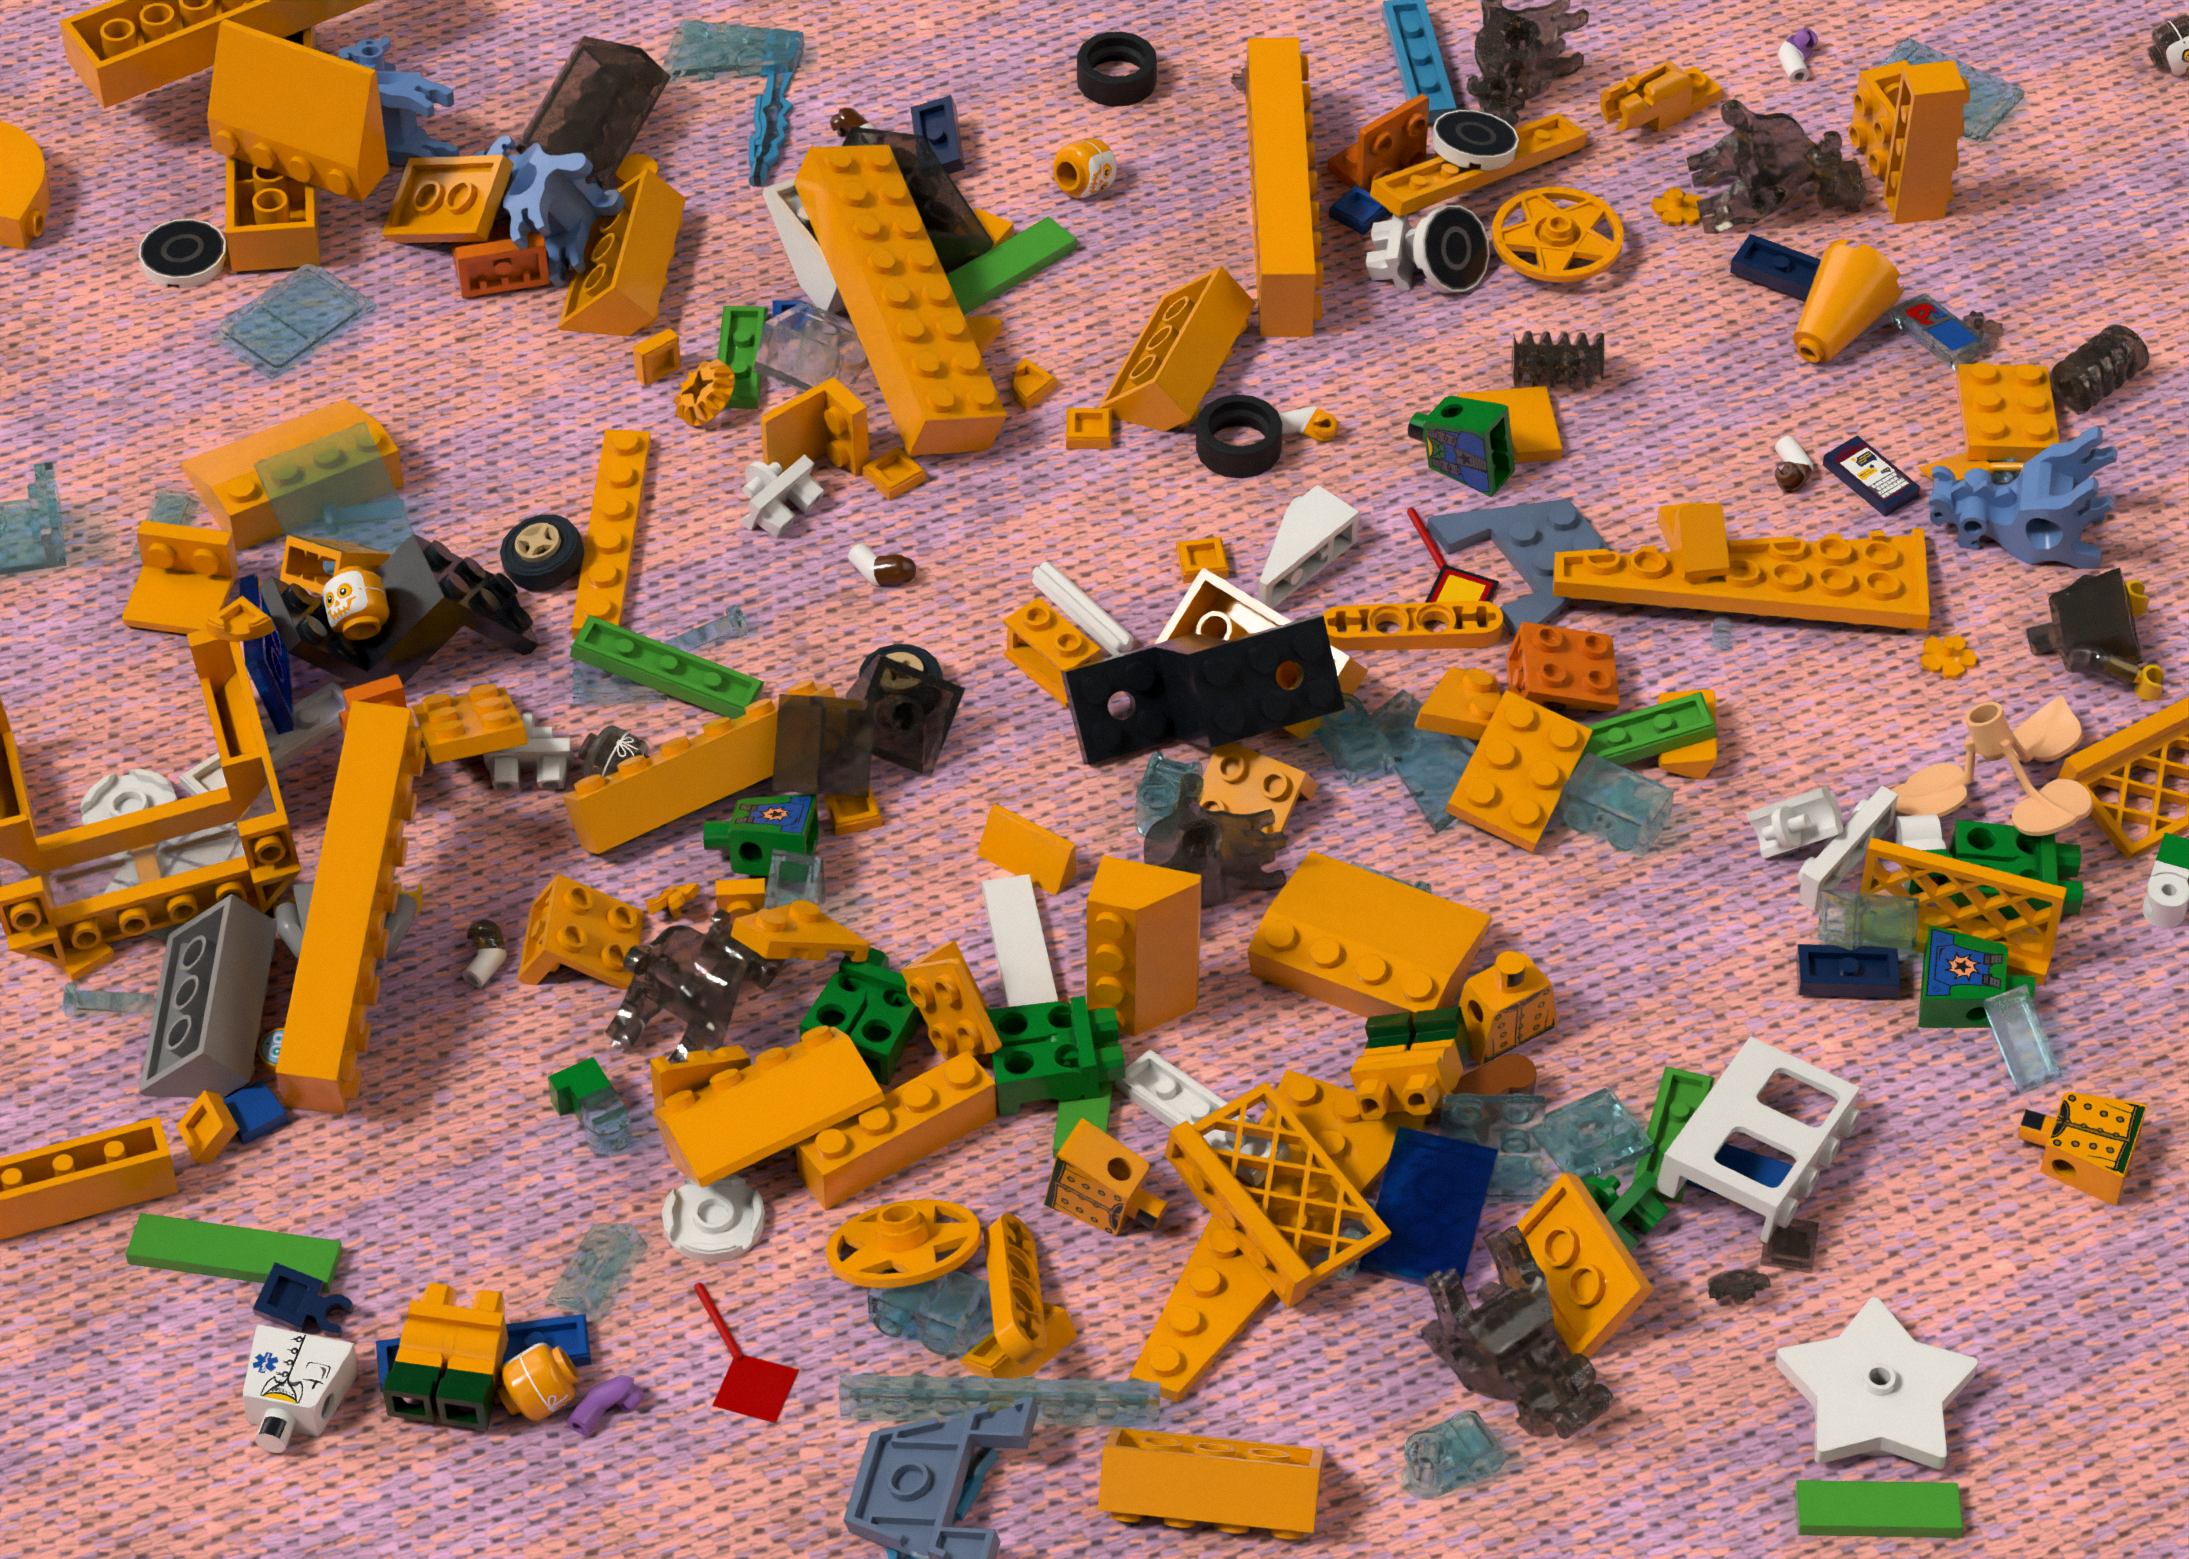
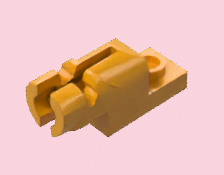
[1600,59,1723,133]

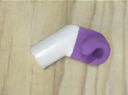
[1778,28,1818,83]

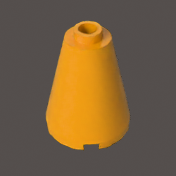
[1793,239,1904,363]

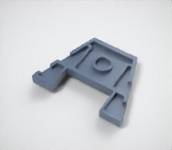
[1427,499,1612,636]
[843,1397,1039,1559]

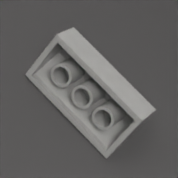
[139,894,277,1098]

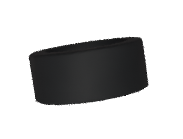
[1077,31,1157,107]
[1196,394,1283,479]

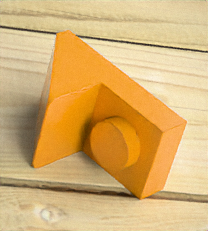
[1657,502,1730,579]

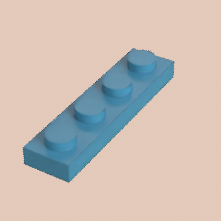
[1382,0,1457,124]

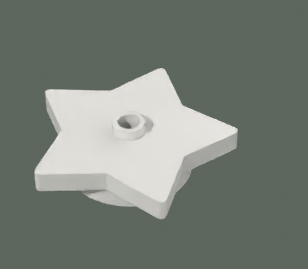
[1775,1296,1978,1470]

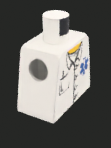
[243,1324,359,1453]

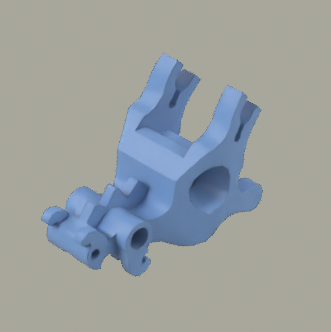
[338,36,460,165]
[473,135,626,289]
[1929,426,2118,569]

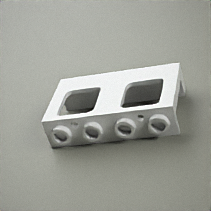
[1655,1036,1861,1243]

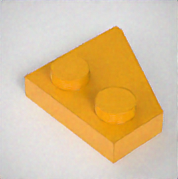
[1415,667,1501,740]
[731,900,871,962]
[650,1045,751,1110]

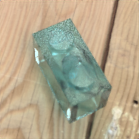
[1558,753,1674,857]

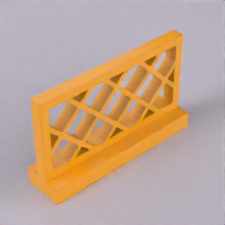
[2057,697,2189,859]
[1851,837,2067,986]
[1164,1081,1392,1309]

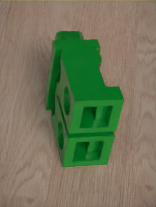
[1949,820,2084,924]
[799,947,924,1086]
[985,996,1126,1116]

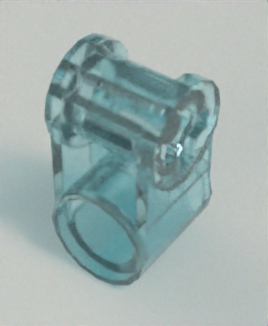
[1319,692,1394,786]
[1135,751,1203,841]
[1401,1410,1507,1500]

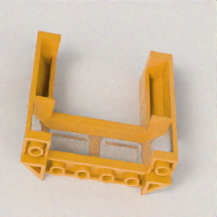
[0,628,302,967]

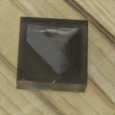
[1760,1218,1819,1274]

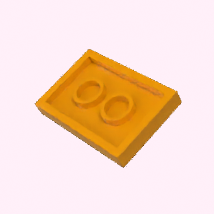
[381,155,514,243]
[1956,362,2060,462]
[411,684,528,764]
[1445,690,1593,853]
[1500,1172,1654,1360]

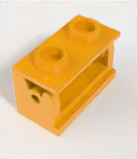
[1003,597,1101,708]

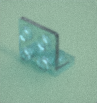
[0,462,67,575]
[1437,1093,1546,1204]

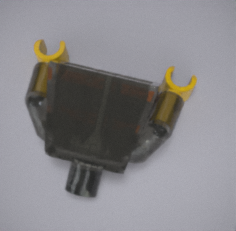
[2026,568,2164,701]

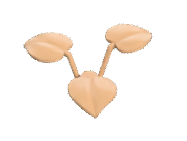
[1890,694,2093,836]

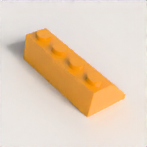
[557,168,686,336]
[1097,266,1256,432]
[1155,568,1368,740]
[1087,855,1202,1036]
[652,1026,886,1188]
[1098,1426,1324,1539]

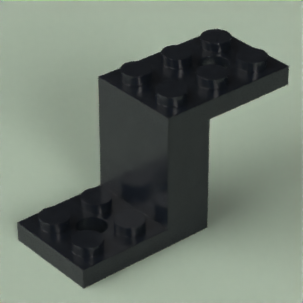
[259,533,540,686]
[1061,615,1346,764]

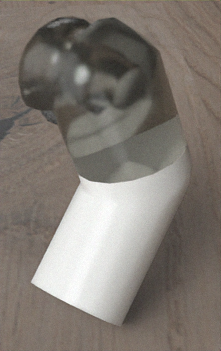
[462,919,507,988]

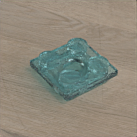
[1530,1088,1654,1182]

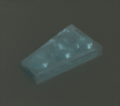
[659,20,805,85]
[1369,689,1476,835]

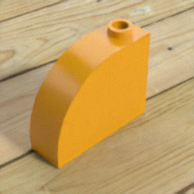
[0,121,51,250]

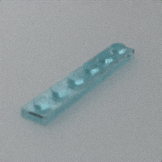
[839,1373,1160,1428]

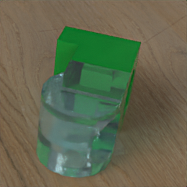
[548,1057,630,1157]

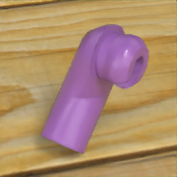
[566,1375,644,1436]

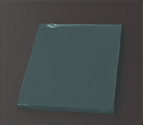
[254,421,415,574]

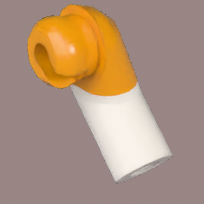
[1279,406,1338,442]

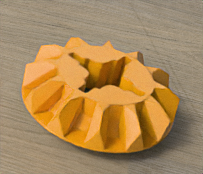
[673,358,735,426]

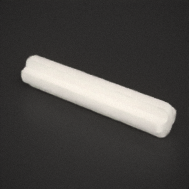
[1032,562,1134,656]

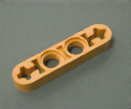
[1322,601,1503,651]
[984,1213,1047,1364]

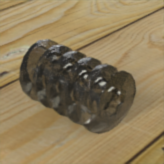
[2050,324,2150,415]
[1511,330,1604,389]

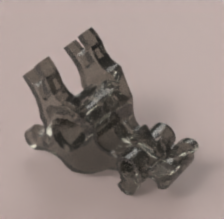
[1466,0,1589,128]
[1686,99,1867,234]
[1144,773,1286,908]
[605,908,787,1064]
[1420,1225,1614,1440]

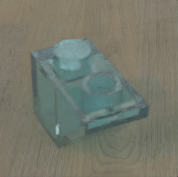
[868,1270,990,1357]

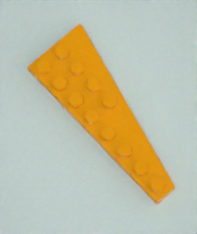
[1553,528,1930,630]
[1129,1069,1426,1403]

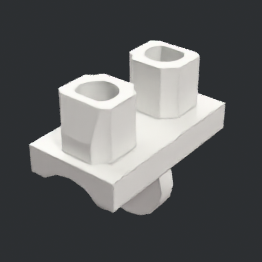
[1366,214,1416,290]
[740,454,824,538]
[483,713,574,790]
[1746,785,1845,859]

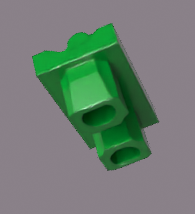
[1583,1169,1669,1252]

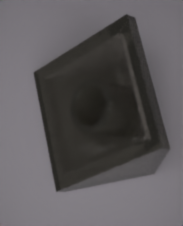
[843,654,966,777]
[772,694,876,798]

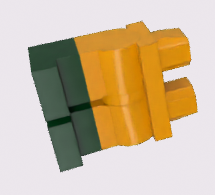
[1350,1006,1473,1121]
[382,1282,509,1430]

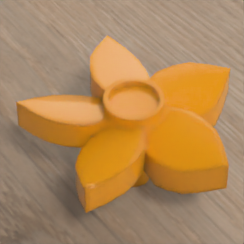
[644,883,701,919]

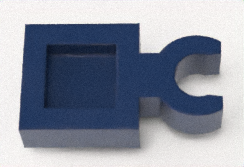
[253,1262,354,1338]

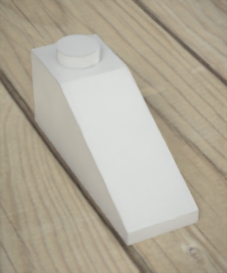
[762,178,846,316]
[1259,484,1359,609]

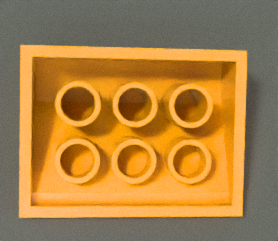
[207,19,389,202]
[180,399,404,552]
[1247,850,1492,1020]

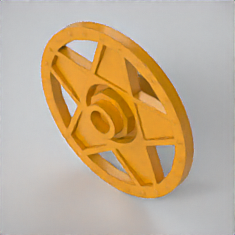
[1492,187,1624,283]
[826,1199,982,1288]

